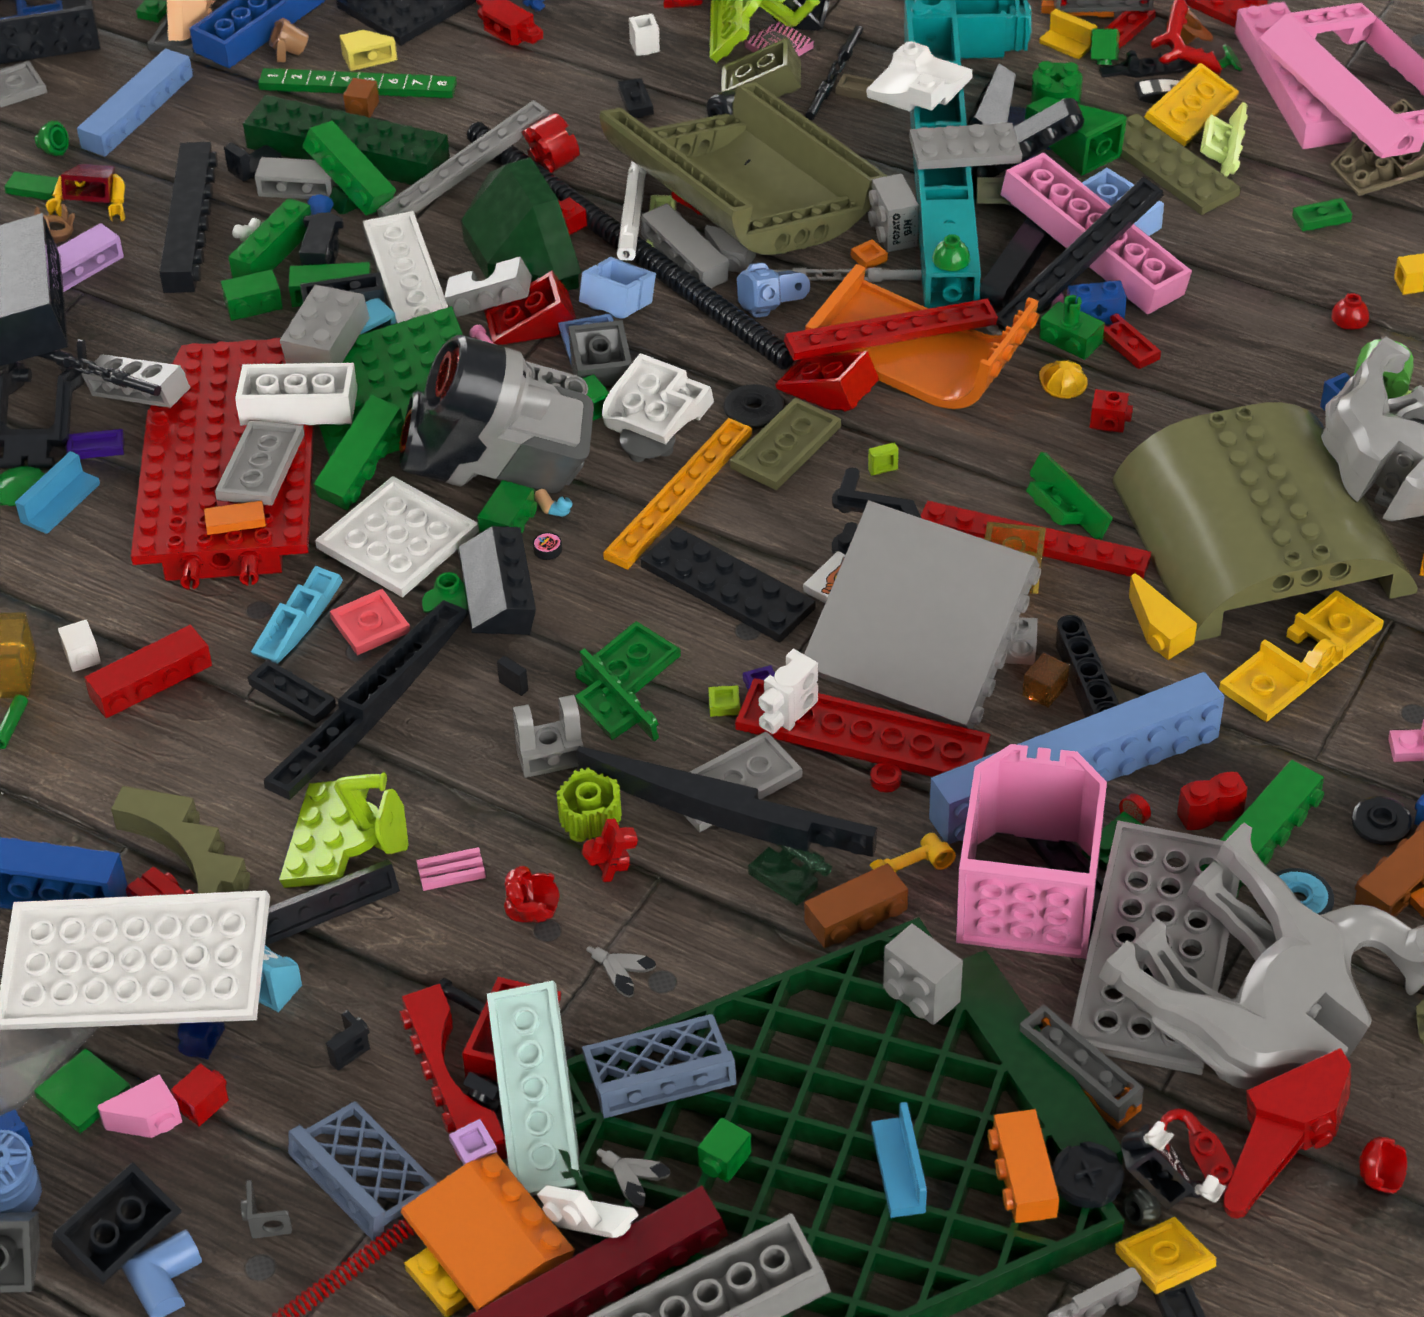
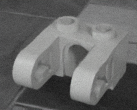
[512,694,583,778]

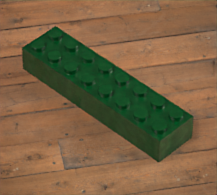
[243,95,450,185]

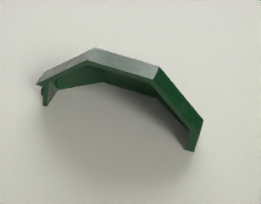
[461,157,582,291]

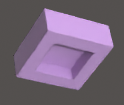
[449,1119,497,1165]

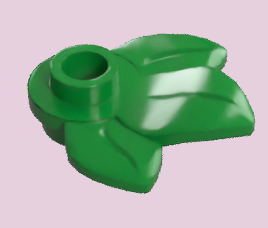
[422,572,467,613]

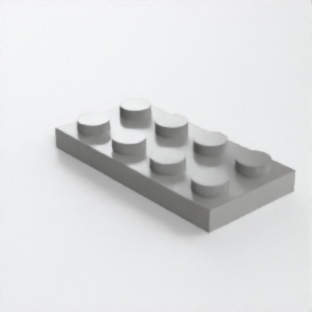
[909,122,1022,170]
[215,420,305,506]
[684,731,802,833]

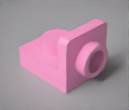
[1388,718,1424,762]

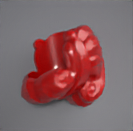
[504,866,560,923]

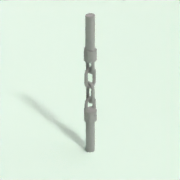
[774,268,922,282]

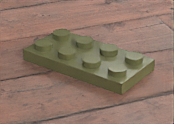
[730,398,841,491]

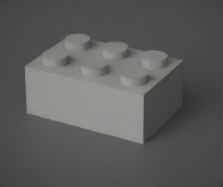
[280,285,370,364]

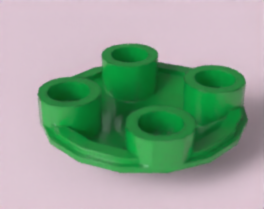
[0,466,45,506]

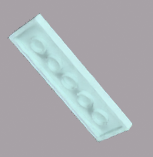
[487,981,583,1195]

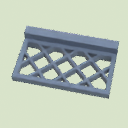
[582,1014,737,1118]
[288,1101,437,1240]

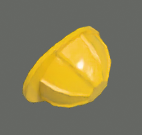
[1039,359,1088,399]

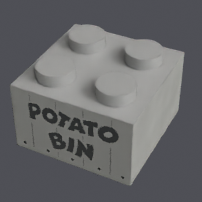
[868,174,919,252]

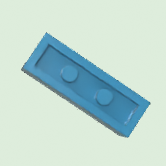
[15,451,100,534]
[871,1102,927,1218]

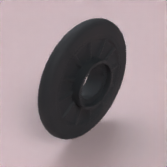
[724,384,784,427]

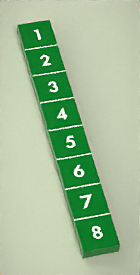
[258,68,457,98]

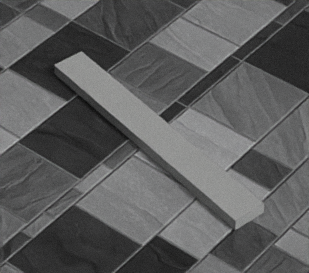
[377,100,550,217]

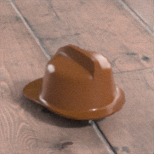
[1166,4,1214,45]

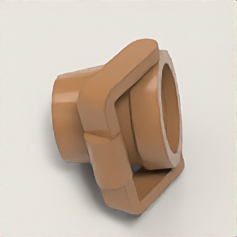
[269,18,308,62]

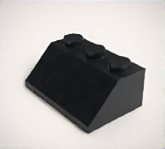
[51,1162,182,1285]

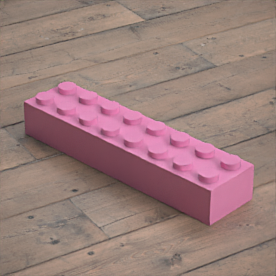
[1235,2,1353,149]
[1000,152,1192,315]

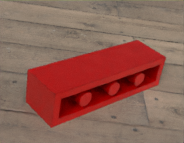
[84,624,212,719]

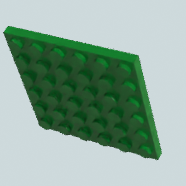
[319,306,463,457]

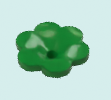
[1218,44,1243,71]

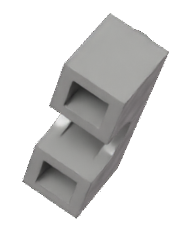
[444,257,532,317]

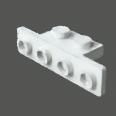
[537,1185,638,1238]

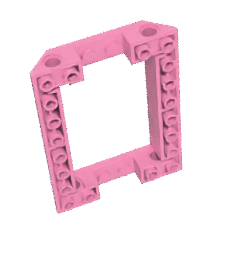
[1258,3,1424,158]

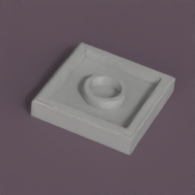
[0,61,47,107]

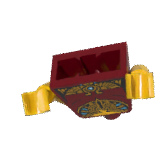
[46,164,125,222]

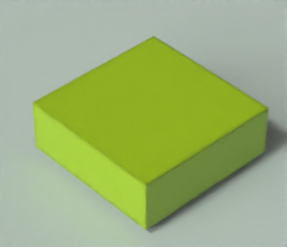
[868,442,899,476]
[708,685,740,717]

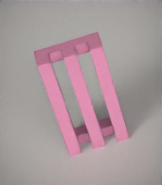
[416,847,486,891]

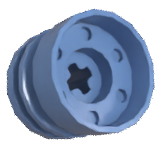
[0,1130,42,1213]

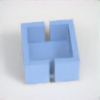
[579,257,656,318]

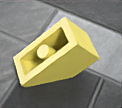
[340,30,397,71]

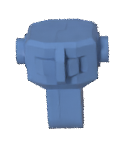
[737,262,810,318]

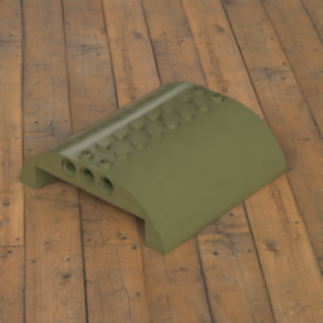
[599,82,887,255]
[1112,402,1418,641]

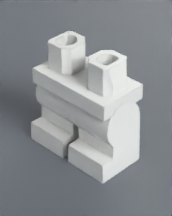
[759,648,818,734]

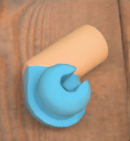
[534,489,572,517]

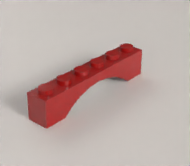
[399,984,508,1160]

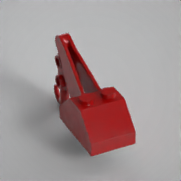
[1160,1048,1351,1219]

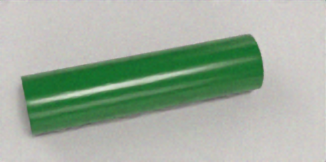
[0,694,28,749]

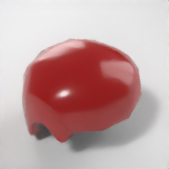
[1359,1137,1408,1193]

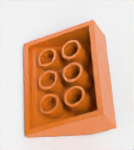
[400,1153,575,1311]

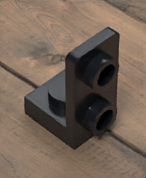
[224,142,282,182]

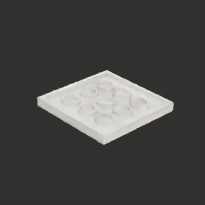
[315,476,479,598]

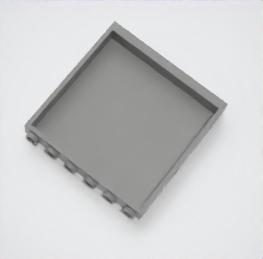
[804,500,1041,729]

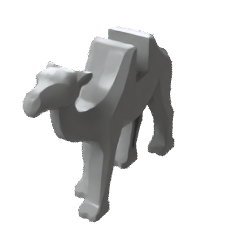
[1321,336,1424,521]
[1098,823,1424,1089]

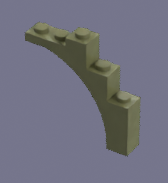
[111,786,250,894]

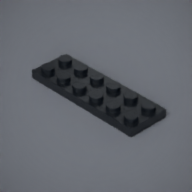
[640,526,816,643]

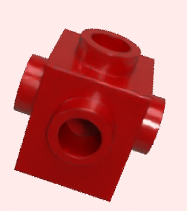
[1090,389,1133,433]

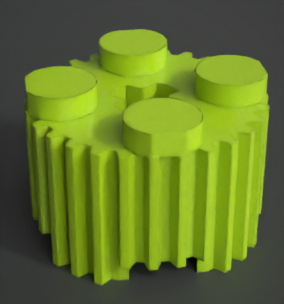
[556,768,622,842]

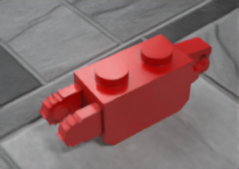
[476,0,543,46]

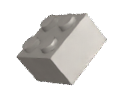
[883,924,963,1025]

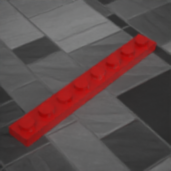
[784,299,998,360]
[920,500,1151,579]

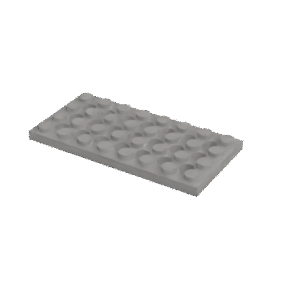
[1071,820,1240,1075]

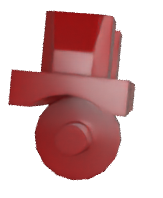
[582,818,638,882]

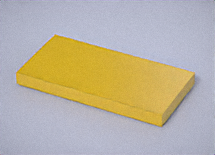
[1144,63,1239,147]

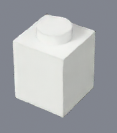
[629,14,660,56]
[58,619,101,672]

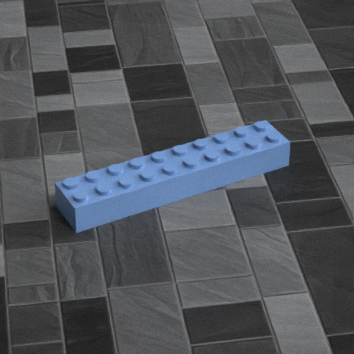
[929,671,1225,844]

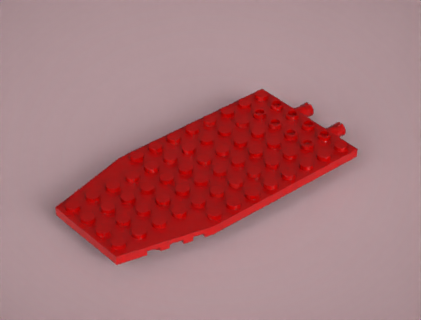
[131,338,314,590]

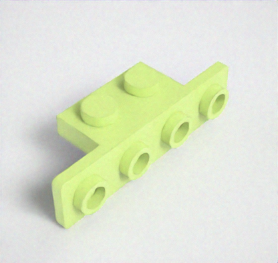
[1200,102,1248,177]

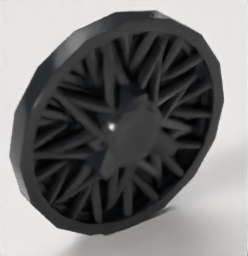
[1351,796,1412,845]

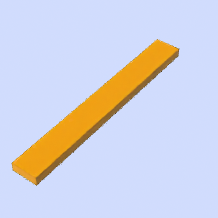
[603,418,752,570]

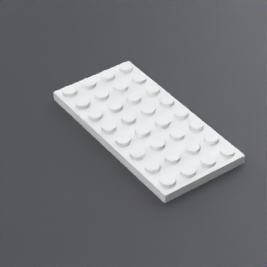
[0,890,270,1030]

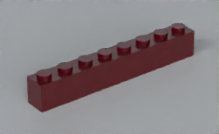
[467,1186,728,1317]

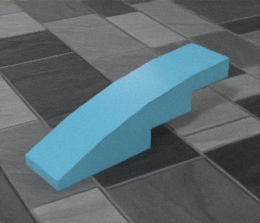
[251,566,343,664]

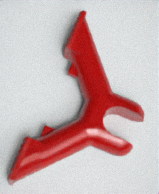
[1151,0,1223,76]

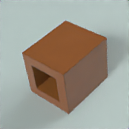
[343,78,379,118]

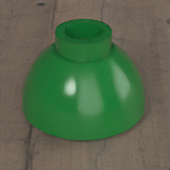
[35,120,69,156]
[932,234,970,271]

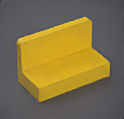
[1039,9,1097,59]

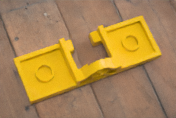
[1219,590,1384,722]

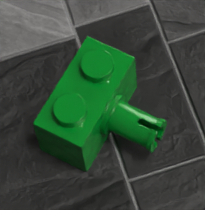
[1039,295,1105,360]

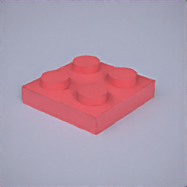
[330,588,410,656]

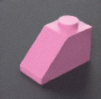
[97,1075,182,1138]

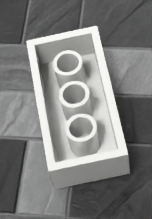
[235,363,358,425]

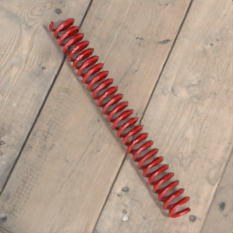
[272,1218,414,1317]

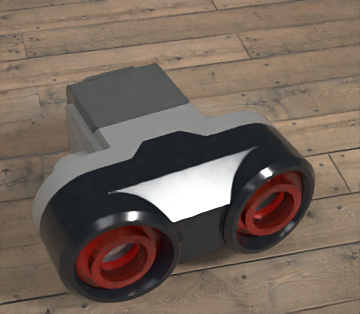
[399,335,594,494]

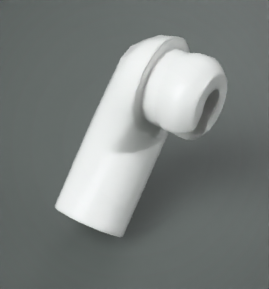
[232,218,262,242]

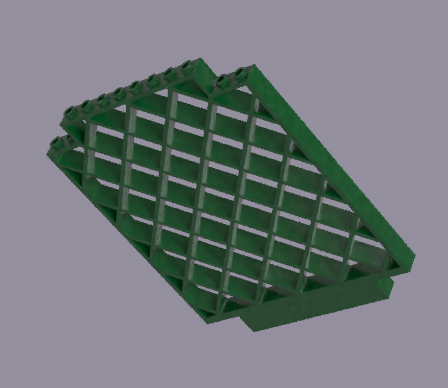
[558,917,1124,1317]

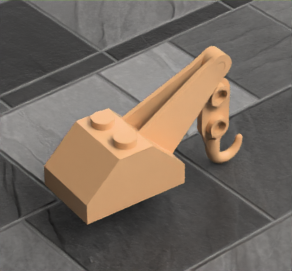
[167,0,216,41]

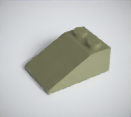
[721,37,801,97]

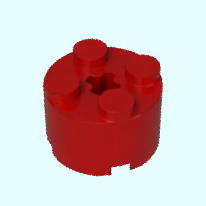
[522,113,580,173]

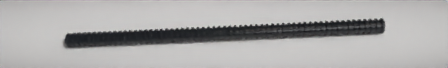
[467,122,795,370]

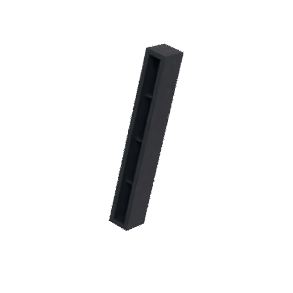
[160,142,218,293]

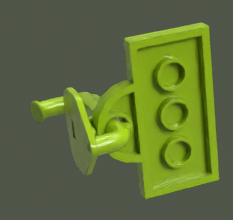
[710,0,820,63]
[279,772,408,888]

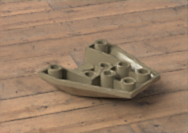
[1330,98,1424,196]

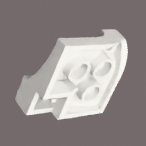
[866,41,972,112]
[602,353,714,444]

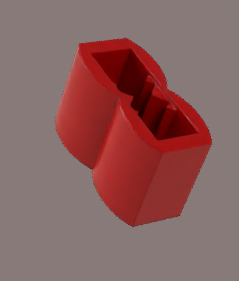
[1177,772,1248,830]

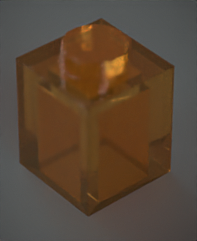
[1023,653,1069,708]

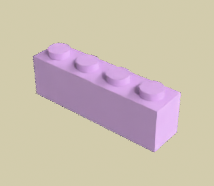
[57,223,124,291]

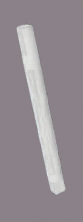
[617,161,646,260]

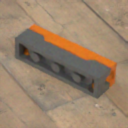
[1020,1005,1143,1130]

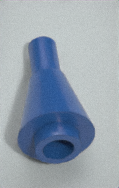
[307,194,333,215]

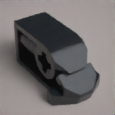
[299,213,344,265]

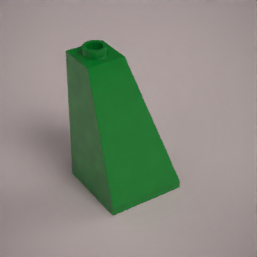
[1025,96,1127,176]

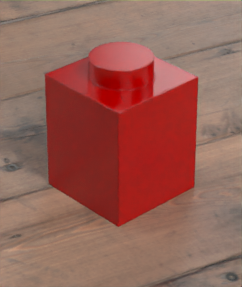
[171,1063,229,1127]

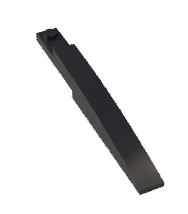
[264,600,468,800]
[577,746,877,857]

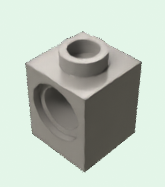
[1005,617,1038,665]

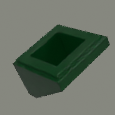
[329,186,358,215]

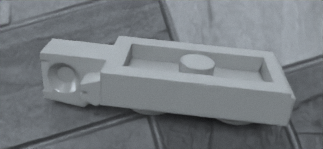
[1047,1267,1141,1317]

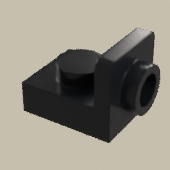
[326,1010,370,1071]
[463,1071,501,1114]

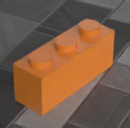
[988,1109,1059,1224]

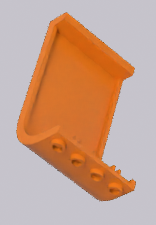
[805,264,1039,409]

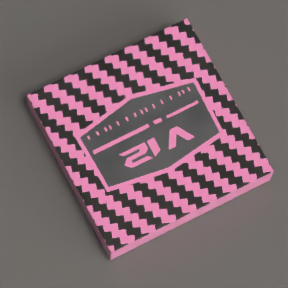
[745,21,814,56]

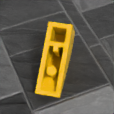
[1129,573,1197,660]

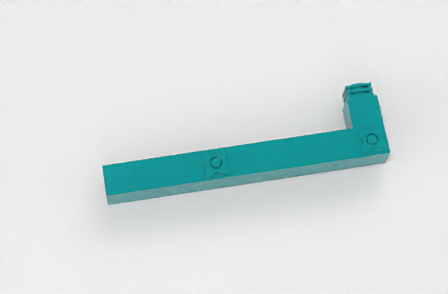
[904,0,1032,309]

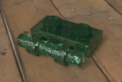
[748,844,832,906]

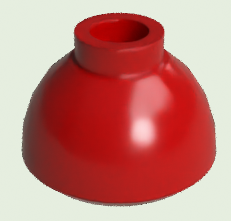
[1331,293,1370,330]

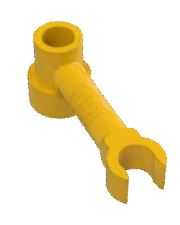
[870,833,956,872]

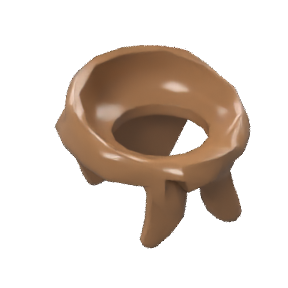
[34,204,75,244]

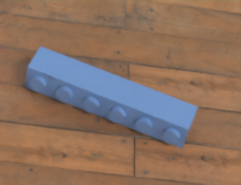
[77,48,193,157]

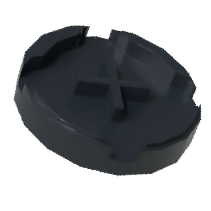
[1052,1142,1124,1208]

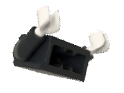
[1121,1121,1226,1210]

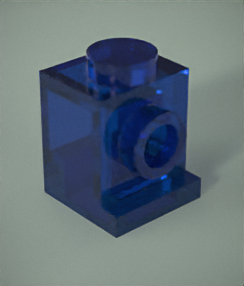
[178,1022,225,1060]

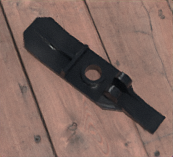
[1099,50,1196,78]

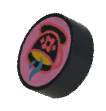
[533,532,562,560]

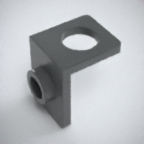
[241,1180,292,1239]

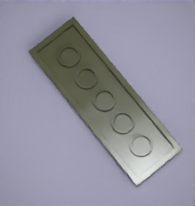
[1121,113,1241,215]

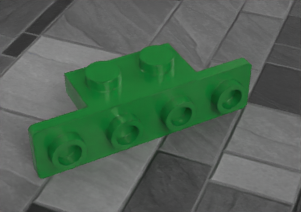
[1026,452,1113,540]
[575,648,659,741]

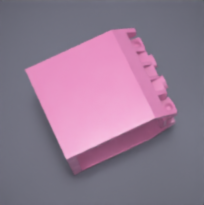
[956,744,1107,959]

